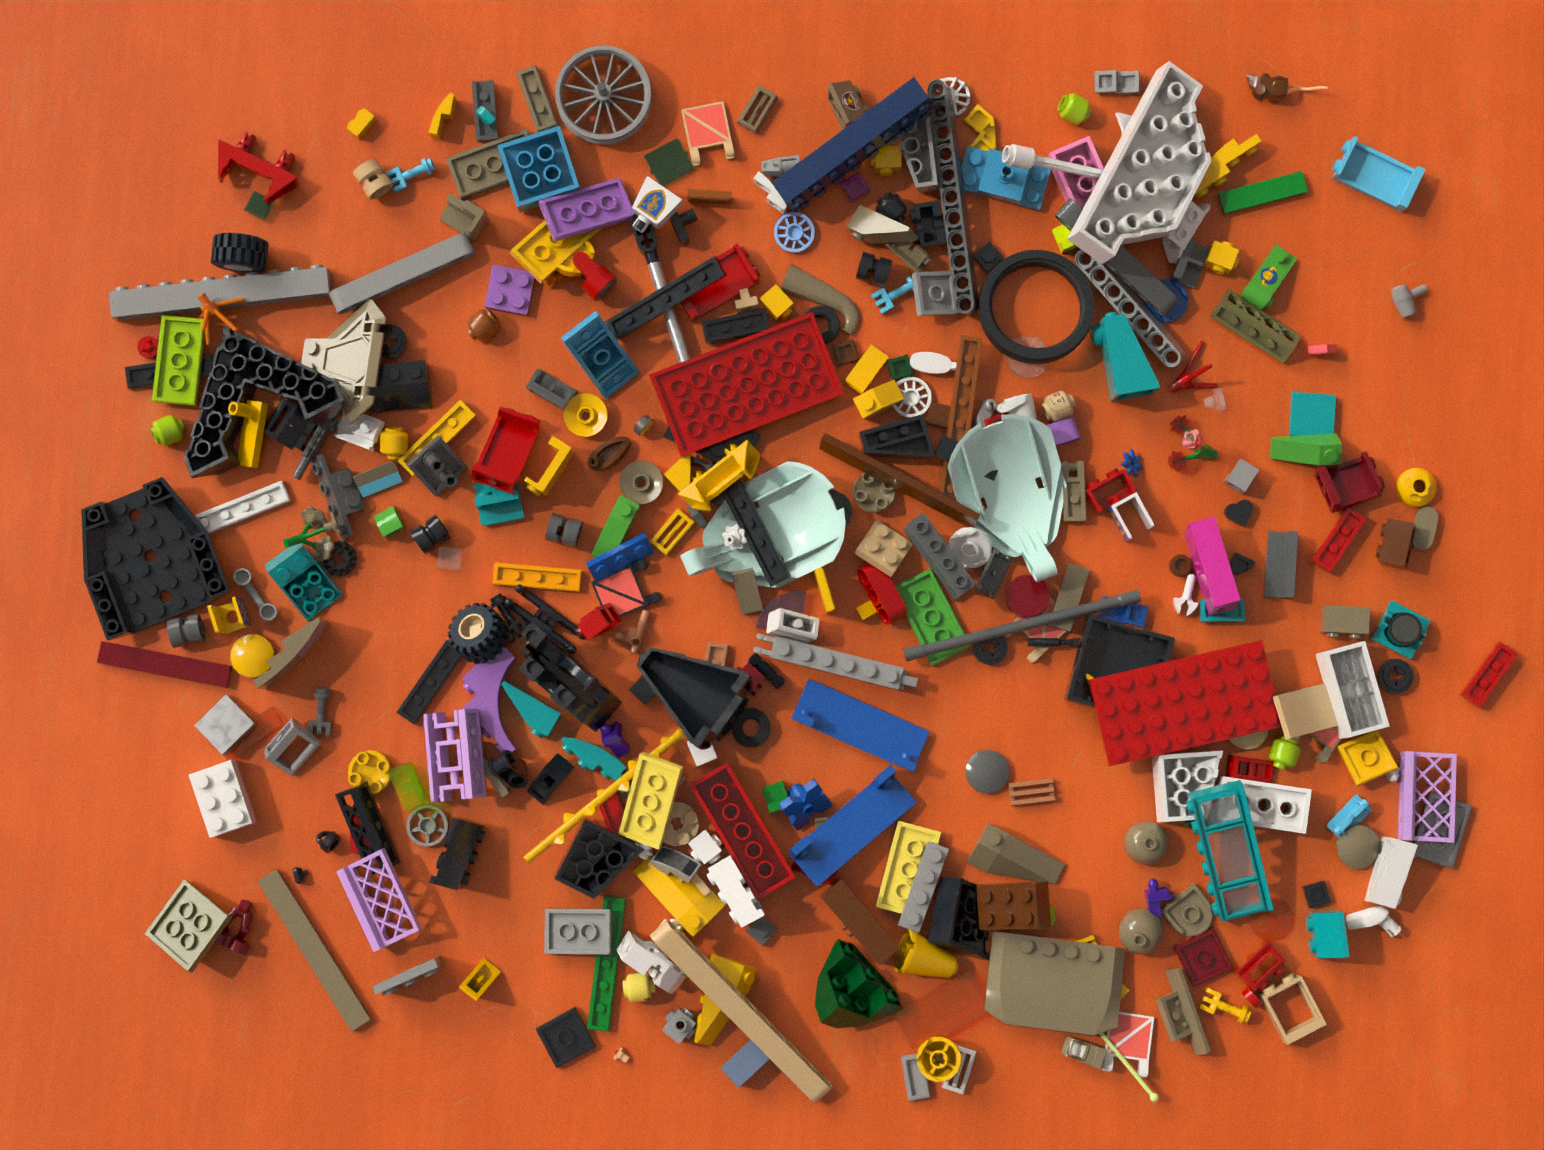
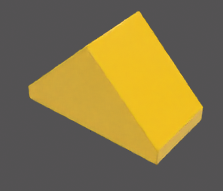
[664,454,691,492]
[459,958,501,1001]

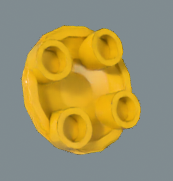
[231,634,274,677]
[348,750,392,794]

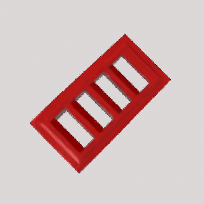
[1225,755,1274,783]

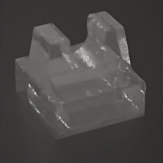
[1204,387,1227,413]

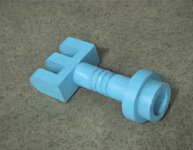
[386,158,436,193]
[871,276,914,314]

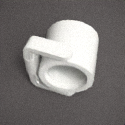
[996,393,1037,419]

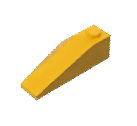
[633,856,725,937]
[694,954,757,1046]

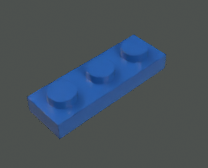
[586,533,654,583]

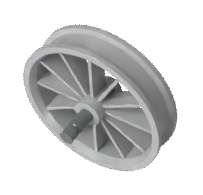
[555,46,652,145]

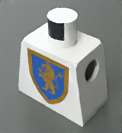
[632,176,682,233]

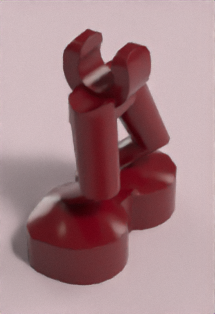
[214,900,253,955]

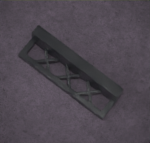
[335,781,400,875]

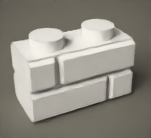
[766,608,819,643]

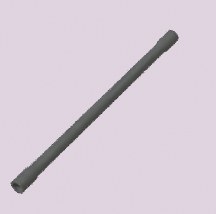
[903,589,1141,662]

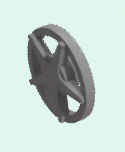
[406,805,448,847]

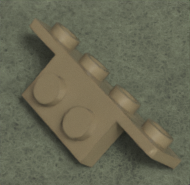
[1156,968,1211,1055]

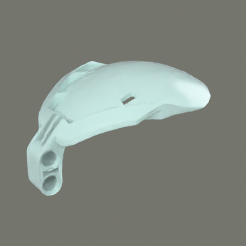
[948,414,1067,582]
[680,461,846,588]

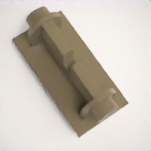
[886,241,931,272]

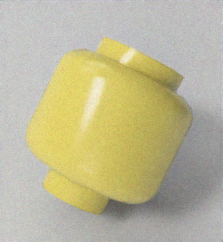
[623,973,656,1003]

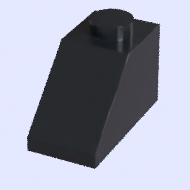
[527,753,574,805]

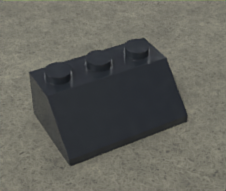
[366,360,432,414]

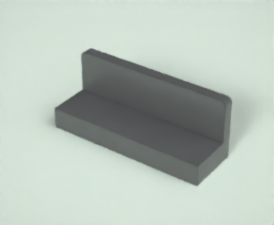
[1264,531,1298,599]

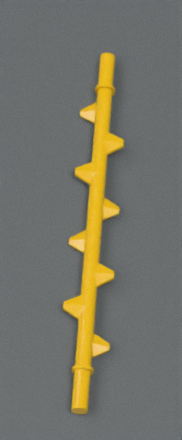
[523,728,685,864]

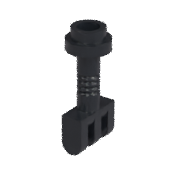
[490,593,528,642]

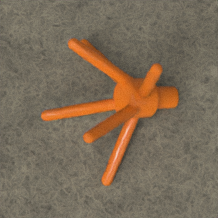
[197,292,245,345]

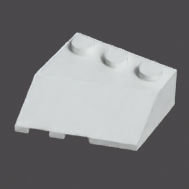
[1152,751,1223,822]
[706,855,765,928]

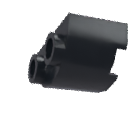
[910,200,947,248]

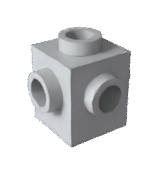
[662,1007,696,1044]

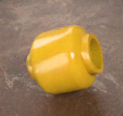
[380,427,408,459]

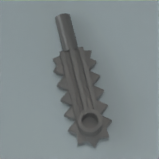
[292,416,340,480]

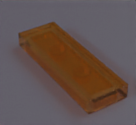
[225,707,285,761]

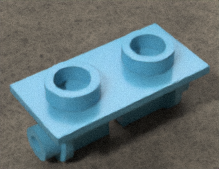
[1326,794,1372,838]

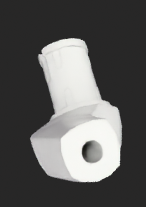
[1346,906,1401,937]

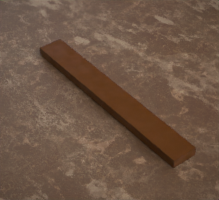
[819,433,980,528]

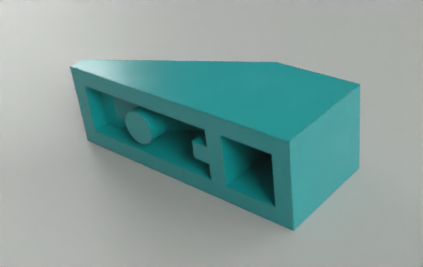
[501,681,562,738]

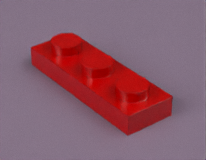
[1311,508,1367,573]
[1460,642,1518,708]

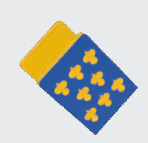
[207,597,251,635]

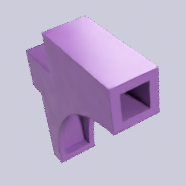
[462,646,517,753]

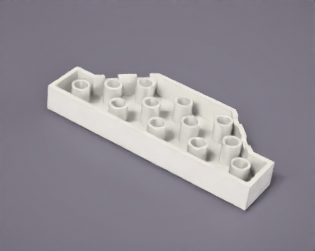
[1067,61,1212,264]

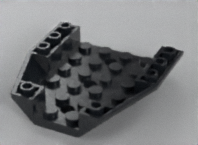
[81,477,231,641]

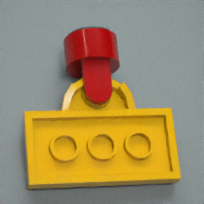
[510,220,617,301]

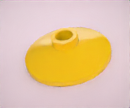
[564,393,607,437]

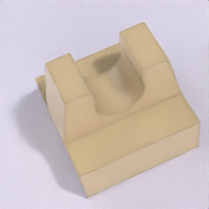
[735,288,759,314]

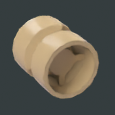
[353,158,393,200]

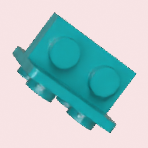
[474,483,524,526]

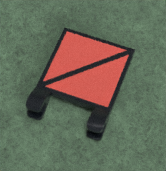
[591,560,662,617]

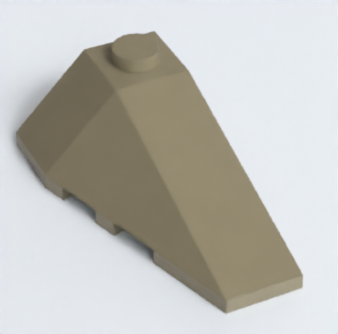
[966,823,1065,884]

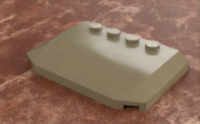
[984,932,1125,1036]

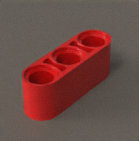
[857,563,907,625]

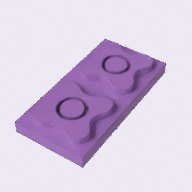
[538,178,635,242]

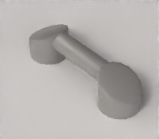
[233,568,277,622]

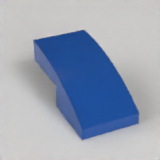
[1098,596,1148,628]

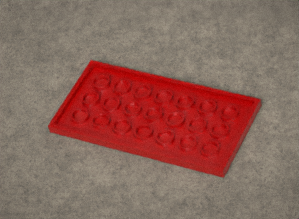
[649,312,844,457]
[1088,640,1282,766]

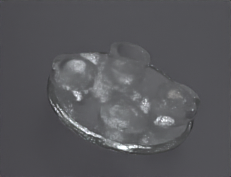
[1005,336,1048,378]

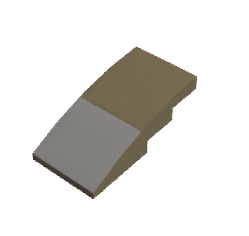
[253,617,328,690]

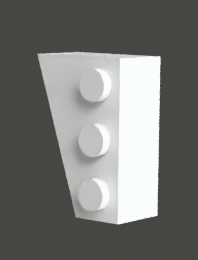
[1365,837,1418,909]

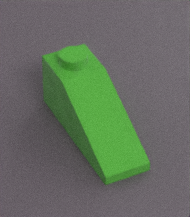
[1270,433,1342,465]
[591,495,641,557]

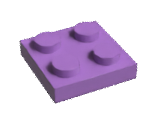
[484,265,535,316]

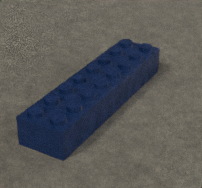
[772,77,935,212]

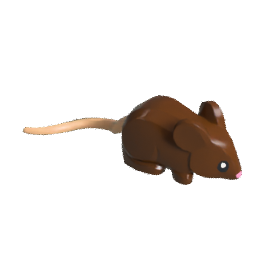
[1247,73,1328,101]

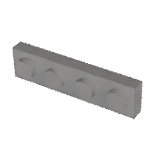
[898,841,949,933]

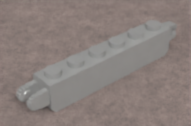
[753,634,918,690]

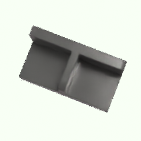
[1170,238,1209,289]

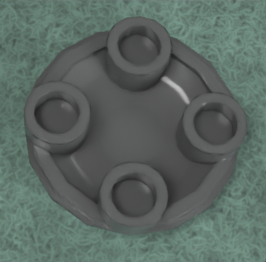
[965,750,1009,794]

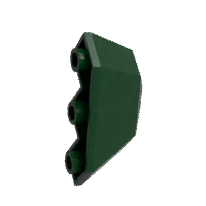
[815,939,903,1028]

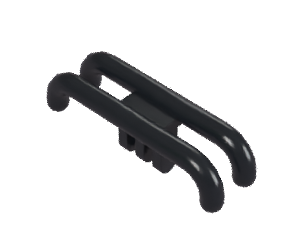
[504,584,586,654]

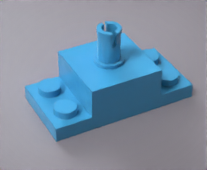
[961,146,1051,211]
[561,311,640,399]

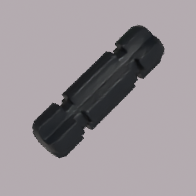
[748,653,785,689]

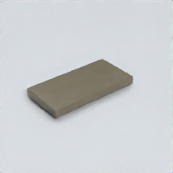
[446,129,529,200]

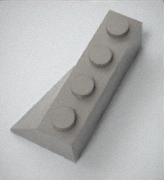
[897,116,940,193]

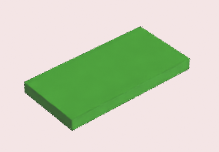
[895,568,971,666]

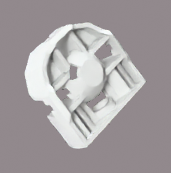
[616,931,687,994]

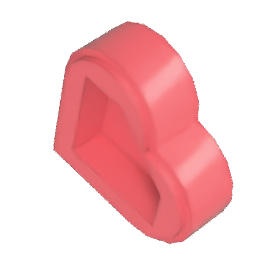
[1308,344,1337,355]

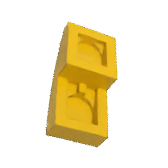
[429,93,457,140]
[844,344,889,394]

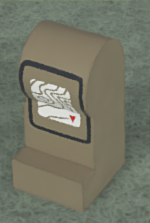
[1061,1036,1107,1069]

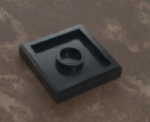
[536,1007,596,1068]

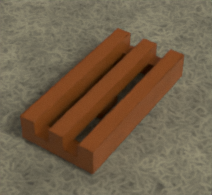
[687,189,732,205]

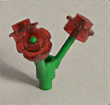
[1168,415,1218,472]

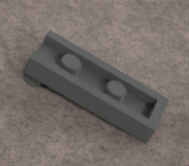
[472,80,499,141]

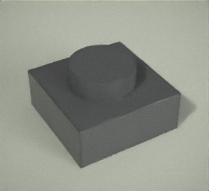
[746,916,777,946]

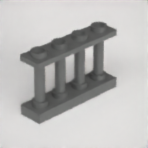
[903,513,975,601]

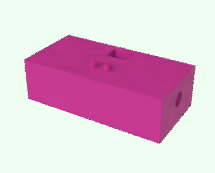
[1184,516,1240,616]

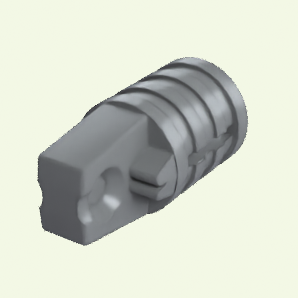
[761,155,800,177]

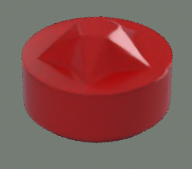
[137,336,159,359]

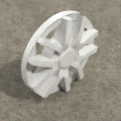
[936,77,970,117]
[893,377,931,418]

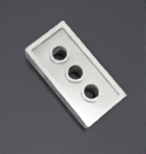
[1213,776,1312,834]

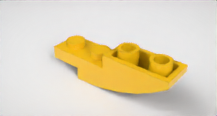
[1192,134,1261,199]

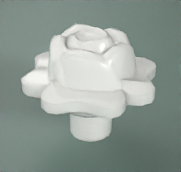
[722,524,747,551]

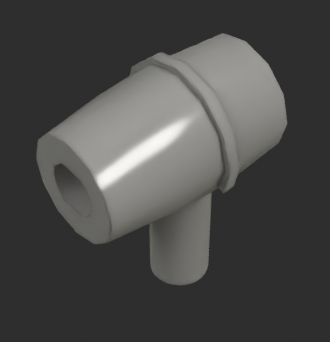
[1390,284,1427,318]

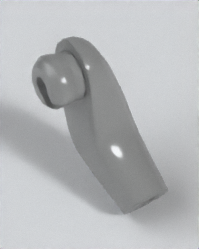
[974,399,997,428]

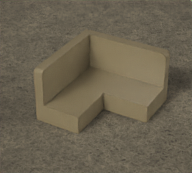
[440,193,490,242]

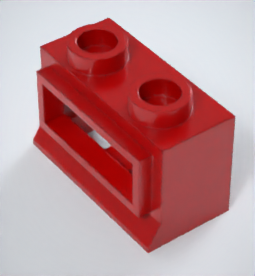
[1085,468,1137,515]
[577,602,622,640]
[1233,940,1286,991]

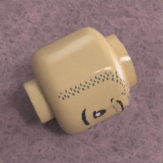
[1041,390,1076,422]

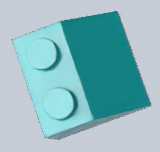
[1305,910,1350,958]

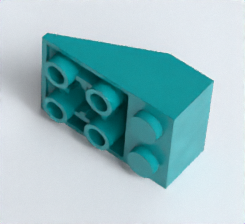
[265,543,343,621]

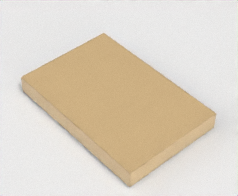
[1273,683,1338,740]

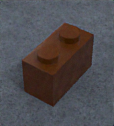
[1376,518,1416,569]

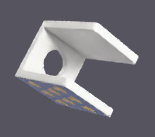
[1107,492,1155,542]

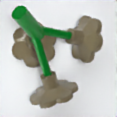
[283,506,343,563]

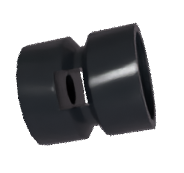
[855,252,893,288]
[410,514,451,555]

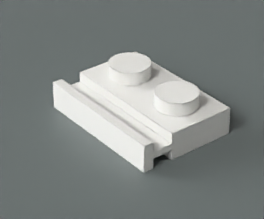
[334,413,385,452]

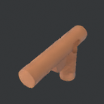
[615,610,651,654]

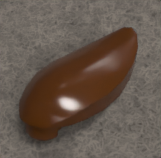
[588,436,631,471]

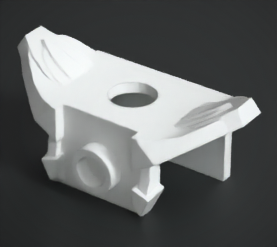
[1163,201,1211,263]

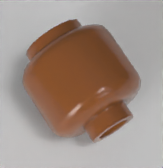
[467,309,500,341]

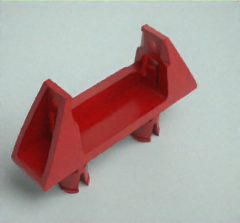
[218,131,299,205]

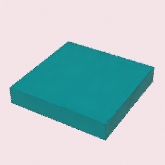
[1288,392,1336,436]

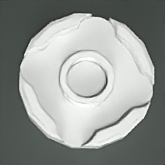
[948,527,992,568]

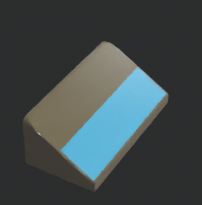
[353,460,403,498]

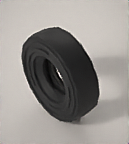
[804,306,840,344]
[732,708,770,747]

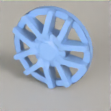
[774,212,815,253]

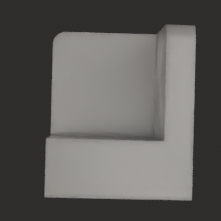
[1223,459,1259,494]

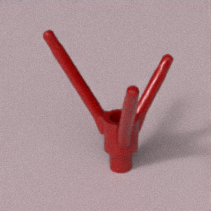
[1169,341,1217,393]

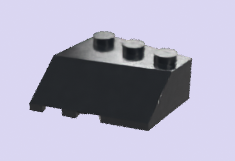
[554,817,645,899]

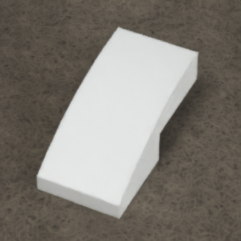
[753,171,787,215]

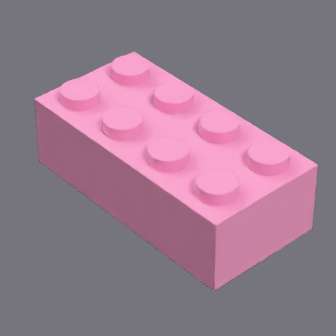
[1047,136,1104,208]

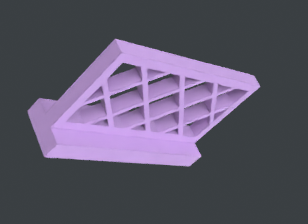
[1398,751,1457,843]
[336,848,422,952]

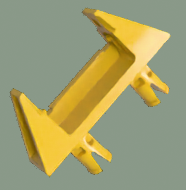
[678,440,760,511]

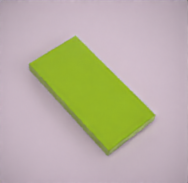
[152,315,205,406]

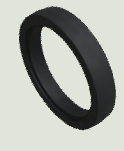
[979,250,1094,364]

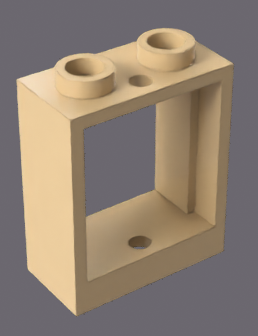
[1258,973,1327,1045]

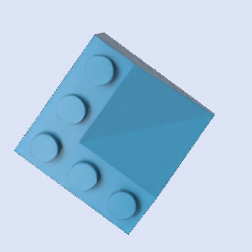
[497,126,580,213]

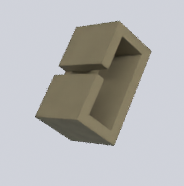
[1320,605,1370,639]

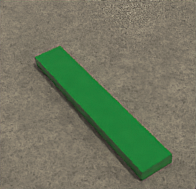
[587,895,626,1032]

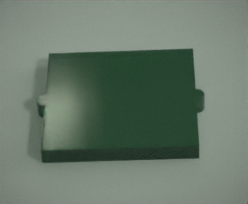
[644,138,694,186]

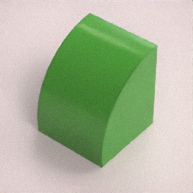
[374,506,406,539]

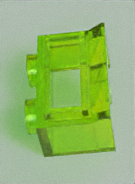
[388,762,429,812]

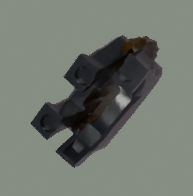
[519,622,622,732]

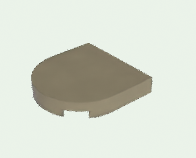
[1160,883,1213,936]

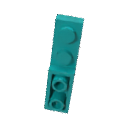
[561,737,631,796]

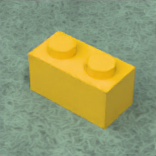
[347,108,376,139]

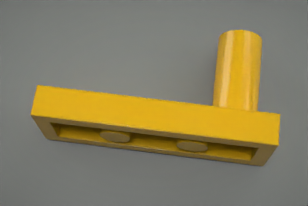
[228,400,268,468]

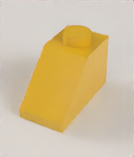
[853,380,905,420]

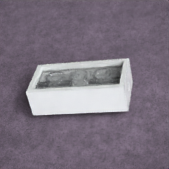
[1315,641,1389,739]

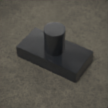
[669,208,698,246]

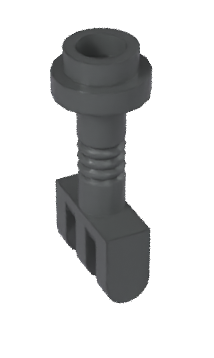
[308,688,332,737]

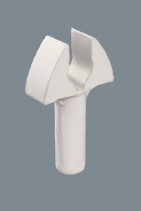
[1173,574,1198,616]

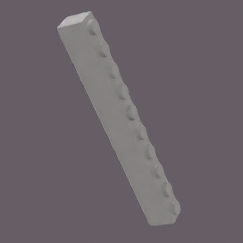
[109,265,332,321]

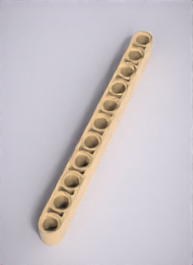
[650,920,833,1103]

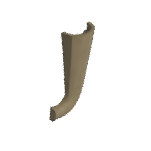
[781,263,860,336]

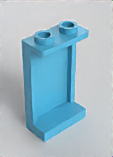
[1332,136,1426,212]

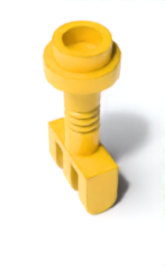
[1199,988,1251,1024]

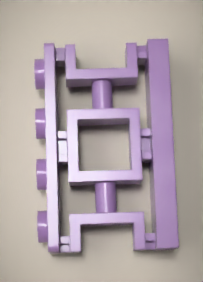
[423,708,486,802]

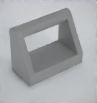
[264,717,321,776]

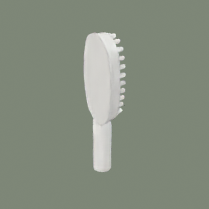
[910,352,956,374]

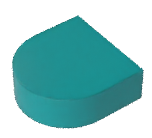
[476,106,497,129]

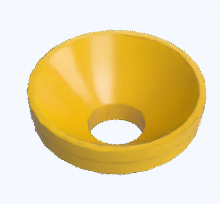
[1396,468,1437,508]

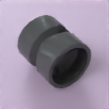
[545,513,583,548]
[167,614,206,648]

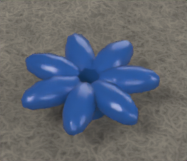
[1121,449,1143,477]

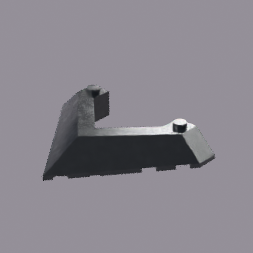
[184,325,346,478]

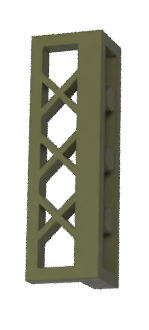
[1210,289,1301,363]

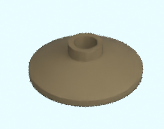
[619,461,663,504]

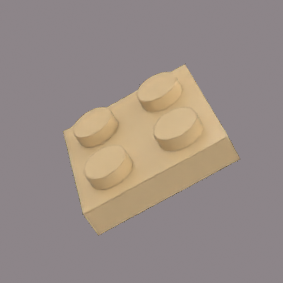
[854,520,913,577]

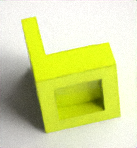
[1052,225,1077,254]

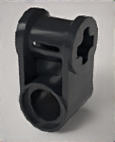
[488,750,528,789]

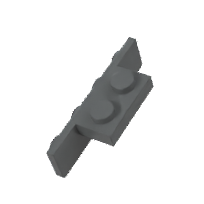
[312,454,365,541]

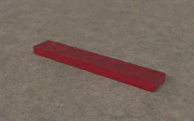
[97,641,232,688]

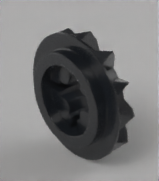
[379,324,407,359]
[322,541,357,576]
[972,636,1008,665]
[1377,659,1413,694]

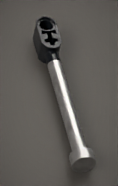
[631,214,691,363]

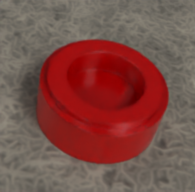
[1242,987,1263,1008]

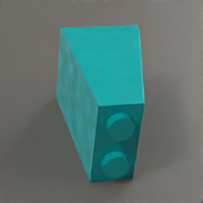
[1098,312,1160,401]

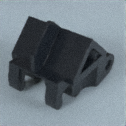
[264,397,318,452]

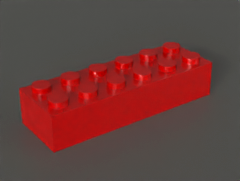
[689,762,795,900]

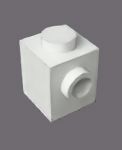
[688,829,722,864]

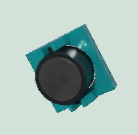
[1370,600,1431,660]

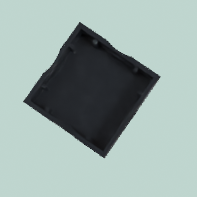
[1064,614,1175,709]

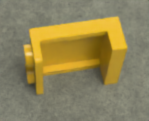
[524,436,574,497]

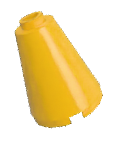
[894,930,959,978]

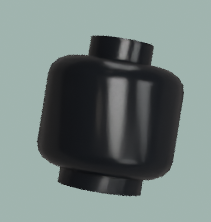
[875,192,907,223]

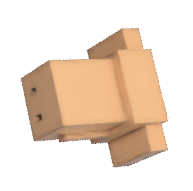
[613,1047,629,1063]

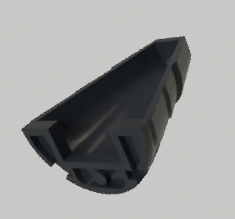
[637,647,753,750]

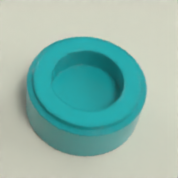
[1090,324,1103,347]

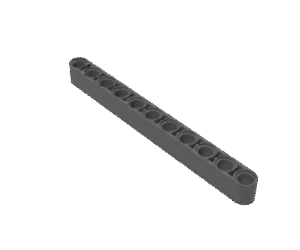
[927,79,979,316]

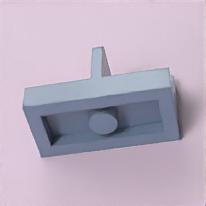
[721,1040,770,1088]

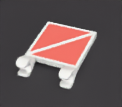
[1102,1012,1154,1077]

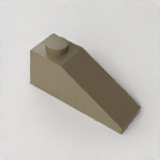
[846,205,918,244]

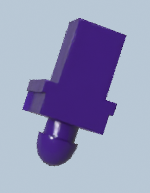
[600,721,629,758]
[1144,879,1174,918]

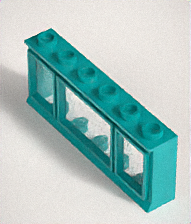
[1186,780,1274,923]

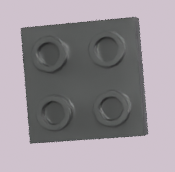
[406,435,468,497]

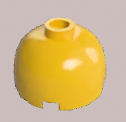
[917,1036,962,1082]

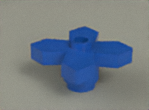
[779,779,833,830]

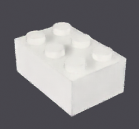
[189,760,257,838]

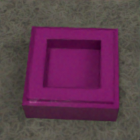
[840,172,870,202]

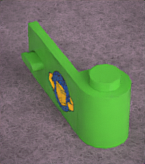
[1240,244,1297,310]

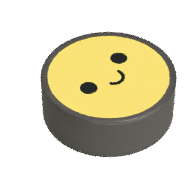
[634,415,654,436]

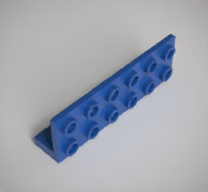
[791,679,929,772]
[788,765,916,887]

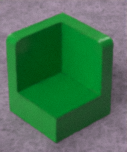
[762,781,788,813]

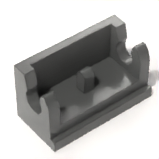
[526,369,577,411]
[974,548,1012,599]

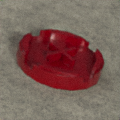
[1006,575,1049,618]

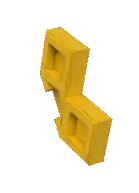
[963,104,996,151]

